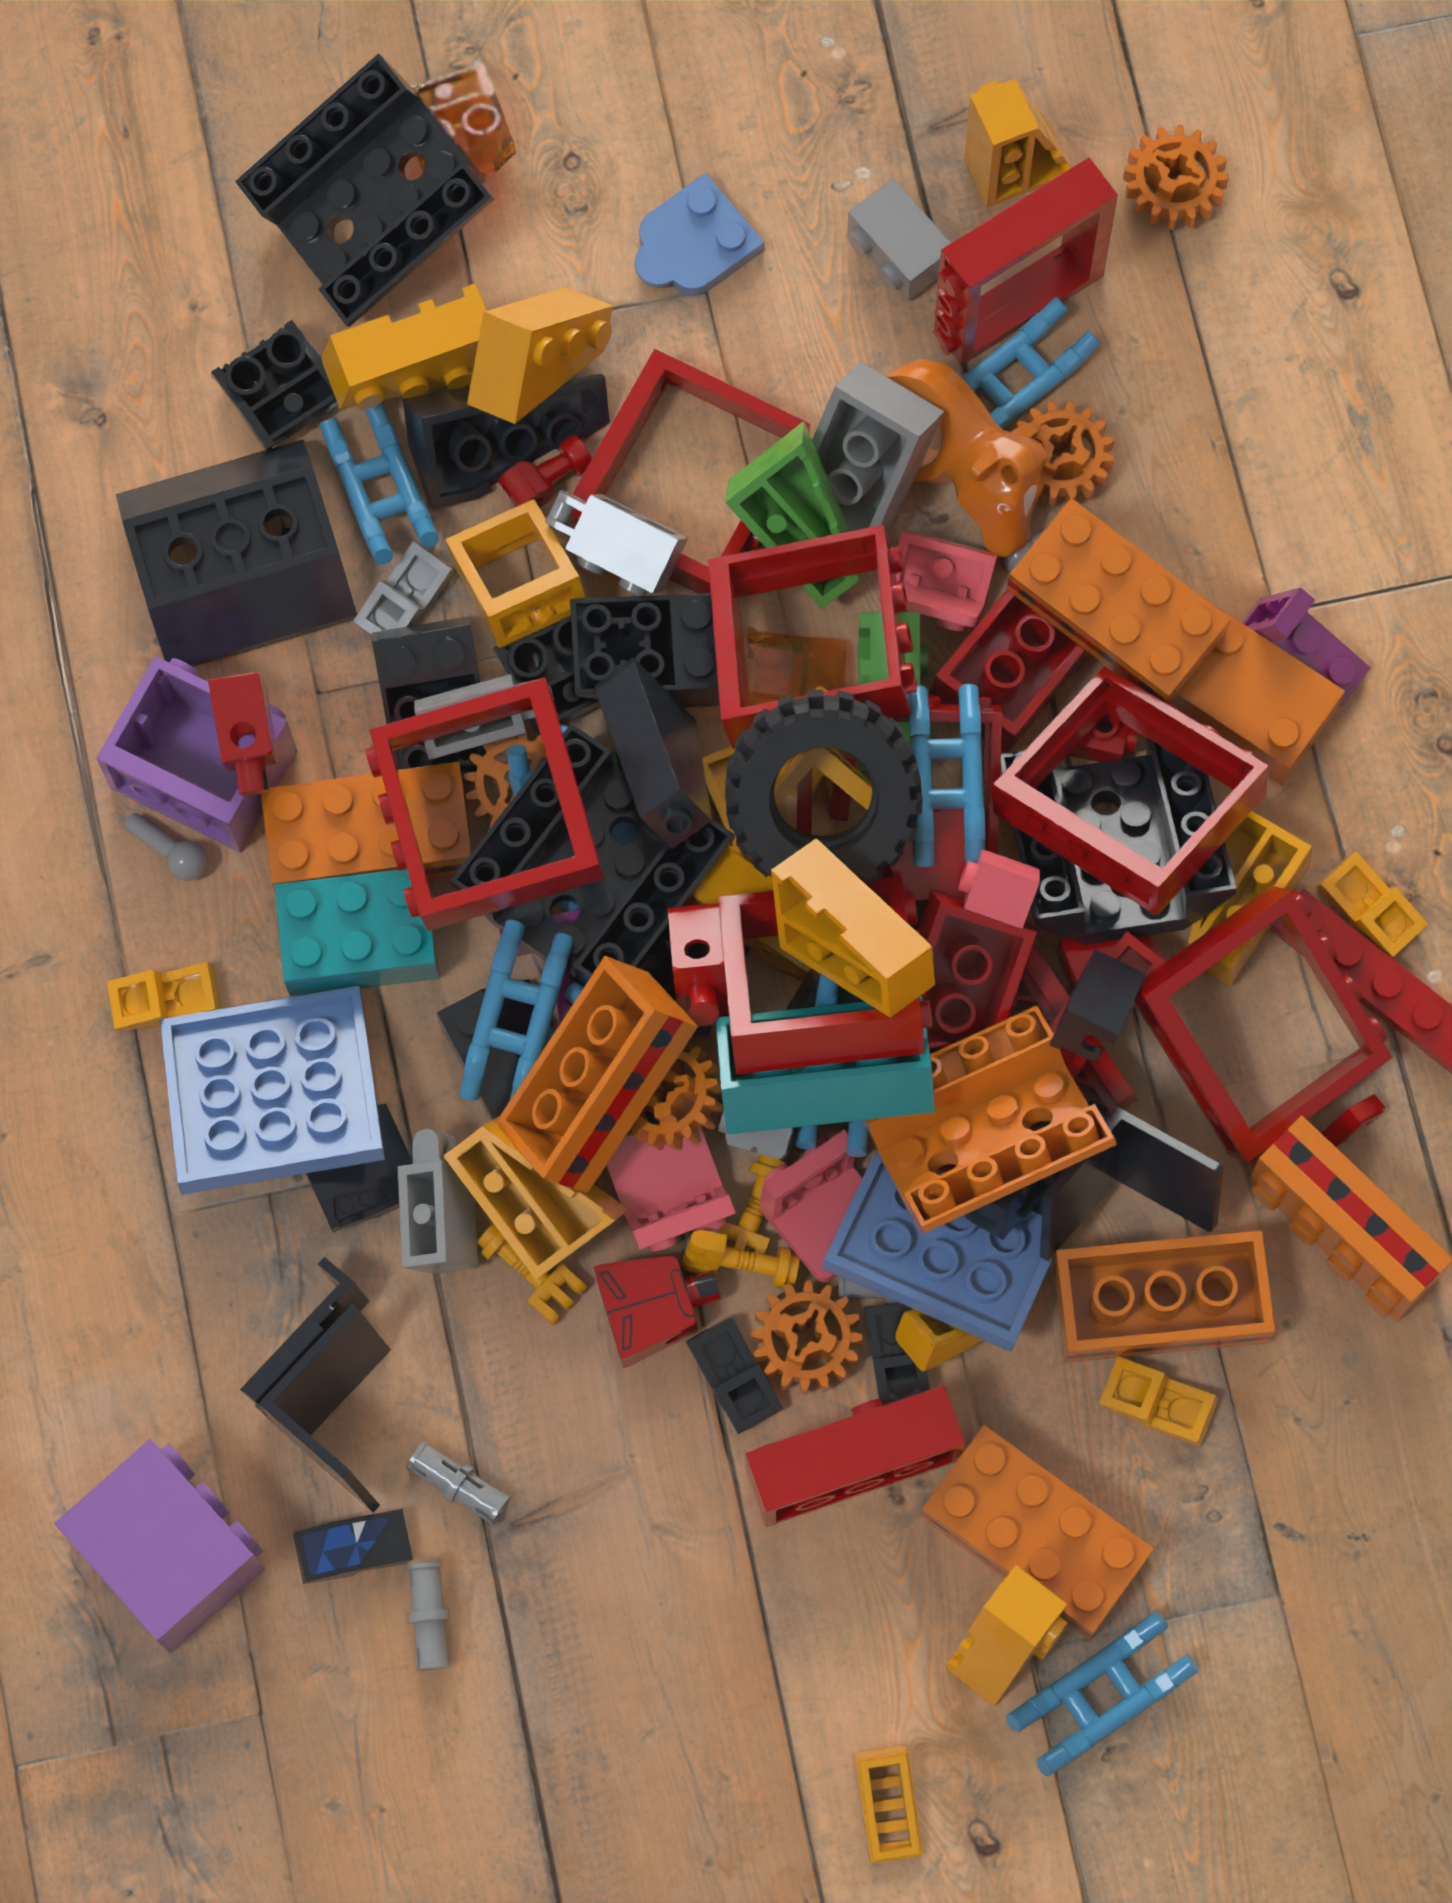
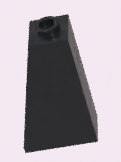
[595,657,712,849]

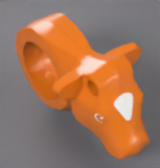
[886,359,1047,557]

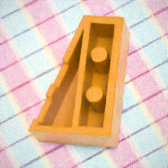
[321,283,487,409]
[467,287,613,424]
[771,839,935,1018]

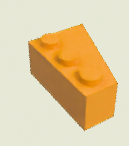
[964,78,1071,208]
[1188,796,1312,987]
[683,845,811,982]
[443,1116,629,1280]
[945,1565,1068,1707]

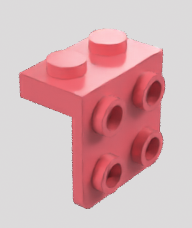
[879,529,998,631]
[606,1122,736,1252]
[760,1130,862,1282]

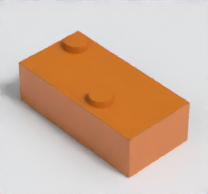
[1171,592,1345,786]

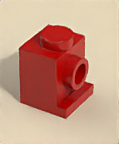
[1067,693,1138,762]

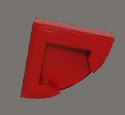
[829,757,856,821]
[1321,1094,1385,1148]

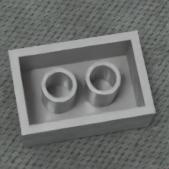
[812,361,944,532]

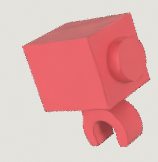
[958,849,1040,929]

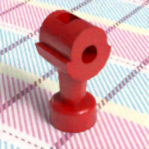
[498,435,592,508]

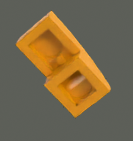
[1316,851,1428,958]
[107,961,222,1031]
[1099,1356,1219,1447]

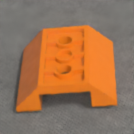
[863,1006,1117,1233]

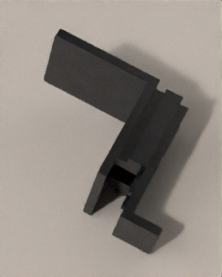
[965,1099,1223,1261]
[240,1257,391,1513]

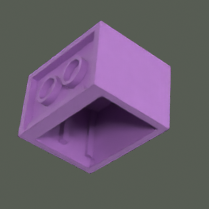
[96,656,297,853]
[54,1438,265,1653]

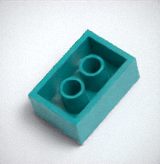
[274,869,439,997]

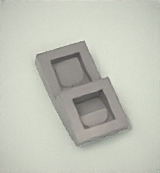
[353,541,457,634]

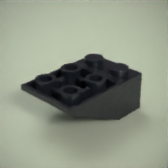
[570,593,720,707]
[372,616,494,775]

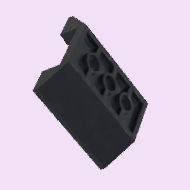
[235,53,495,327]
[116,439,357,667]
[450,723,735,986]
[1000,737,1237,945]

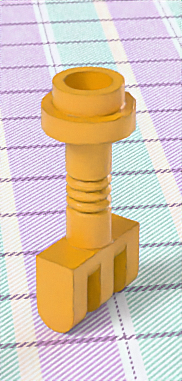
[718,1154,787,1254]
[477,1224,587,1325]
[681,1230,800,1289]

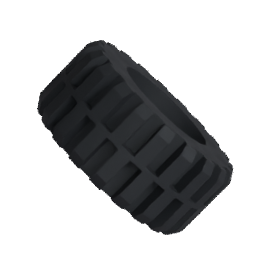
[725,689,923,884]

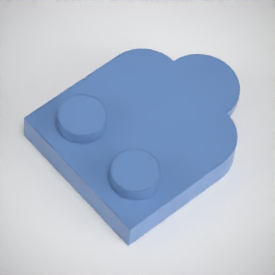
[635,173,764,296]

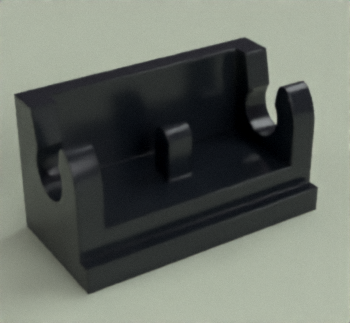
[1049,949,1145,1060]

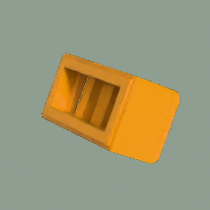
[895,1309,983,1371]
[853,1745,923,1864]

